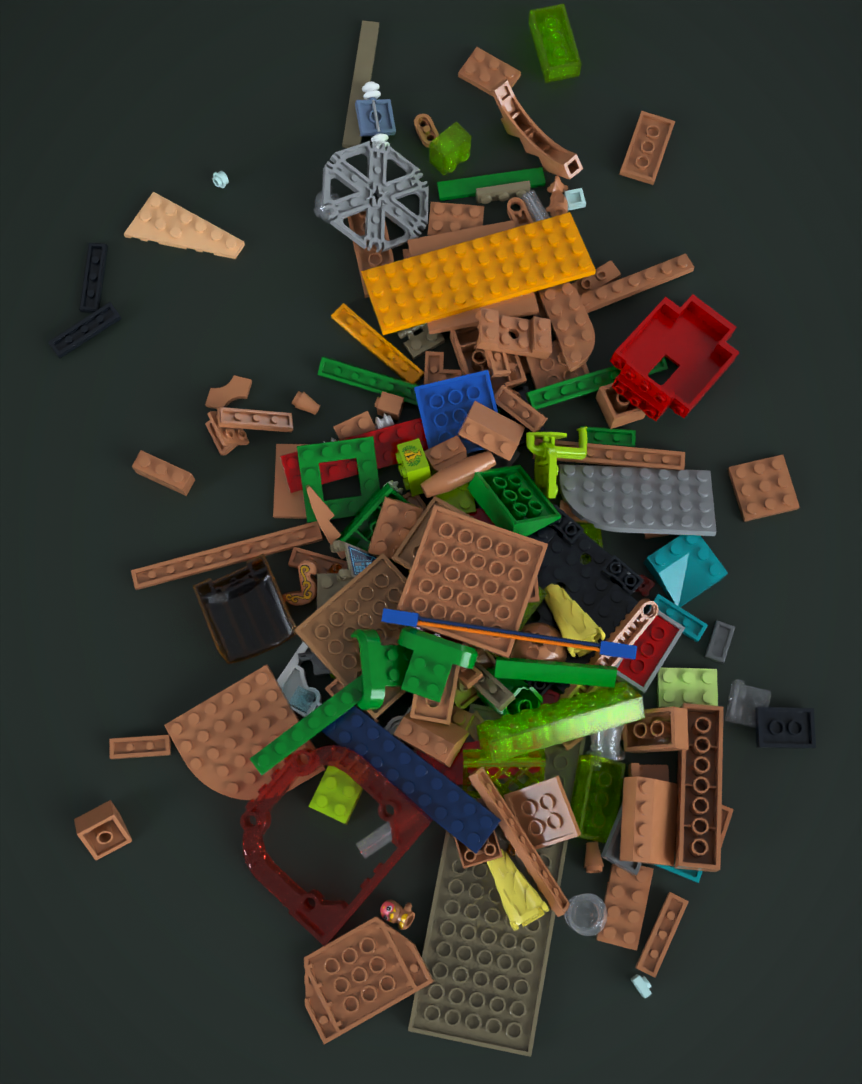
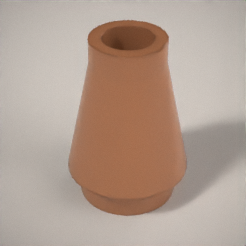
[292,391,321,415]
[584,842,604,873]

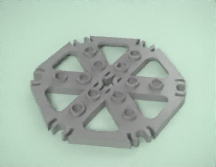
[322,141,429,252]

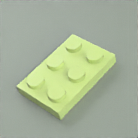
[657,667,718,708]

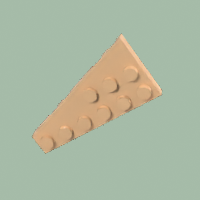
[124,192,245,259]

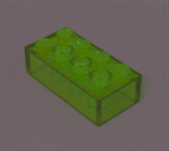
[529,4,581,83]
[571,755,626,844]

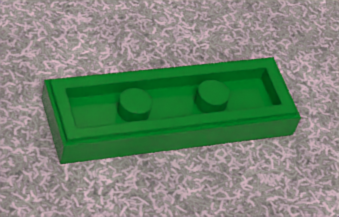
[578,426,636,447]

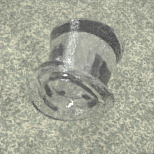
[585,719,625,761]
[564,893,607,936]

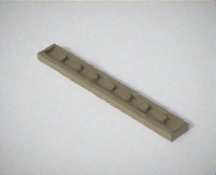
[342,20,380,148]

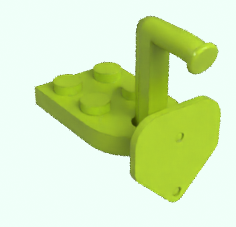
[526,426,588,500]

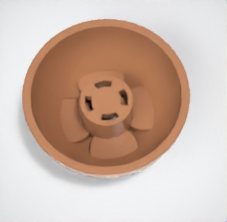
[509,622,567,662]

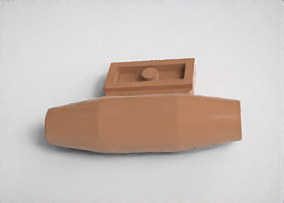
[420,435,496,498]

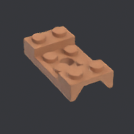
[475,308,552,359]

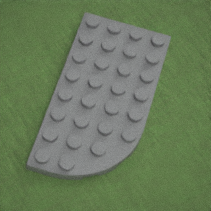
[559,464,717,536]

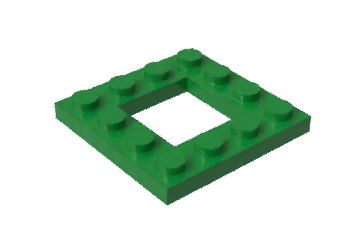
[297,436,380,523]

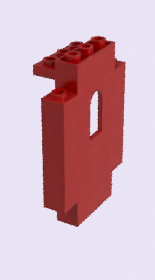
[610,294,740,421]

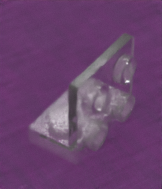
[725,679,771,728]

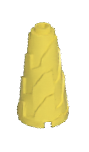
[544,584,605,658]
[487,849,549,931]

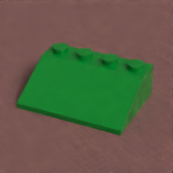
[467,465,561,536]

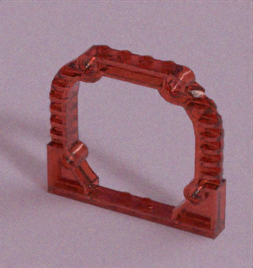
[240,745,433,947]

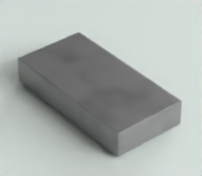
[704,620,735,664]

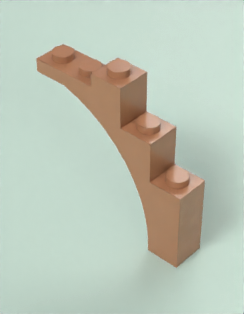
[491,79,583,180]

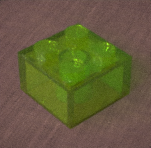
[430,121,471,176]

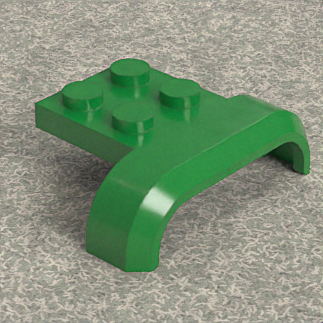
[397,626,478,702]
[351,629,414,710]

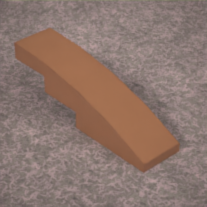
[306,484,346,559]

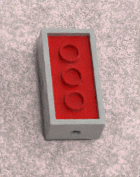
[615,607,685,696]

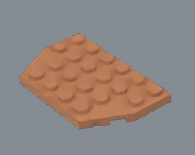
[304,916,434,1044]

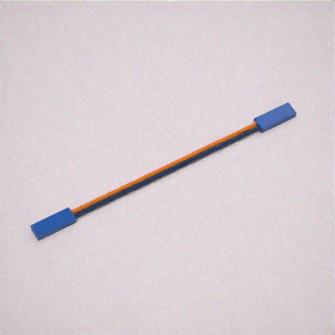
[381,608,637,660]

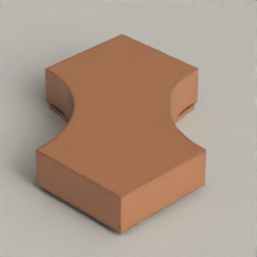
[205,375,252,410]

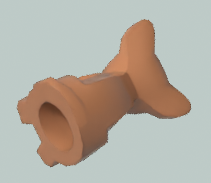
[546,176,568,217]

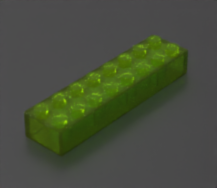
[476,682,645,763]

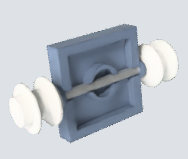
[355,81,396,150]

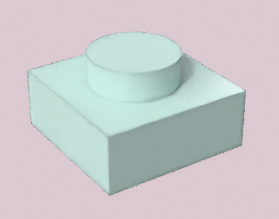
[564,188,586,211]
[631,974,652,998]

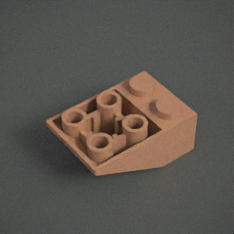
[454,798,503,869]

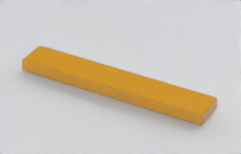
[331,303,424,384]

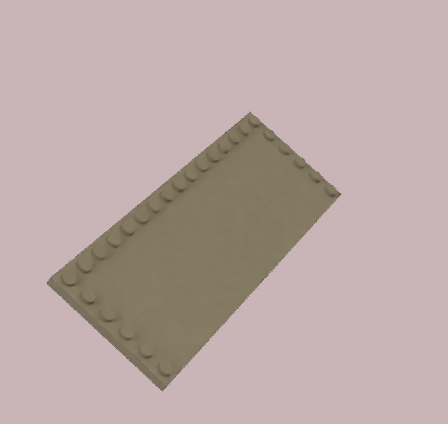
[408,703,587,1057]

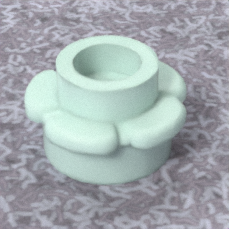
[212,171,229,188]

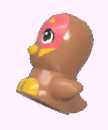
[380,899,415,930]

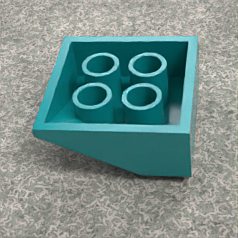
[643,535,728,607]

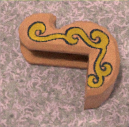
[283,559,319,606]

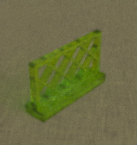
[463,749,546,798]

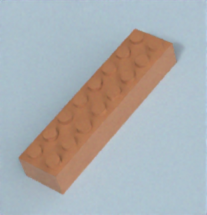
[675,703,724,872]

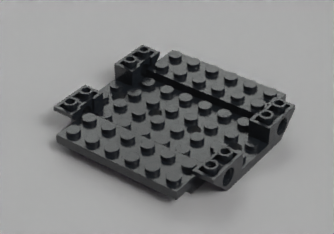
[491,504,646,696]

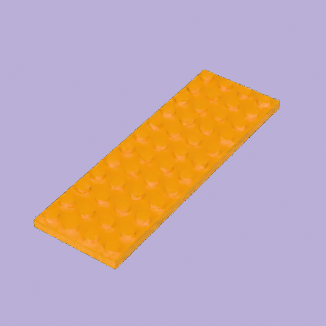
[361,212,596,335]

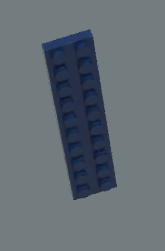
[322,705,501,854]

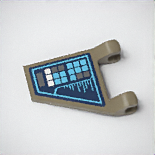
[330,540,379,581]

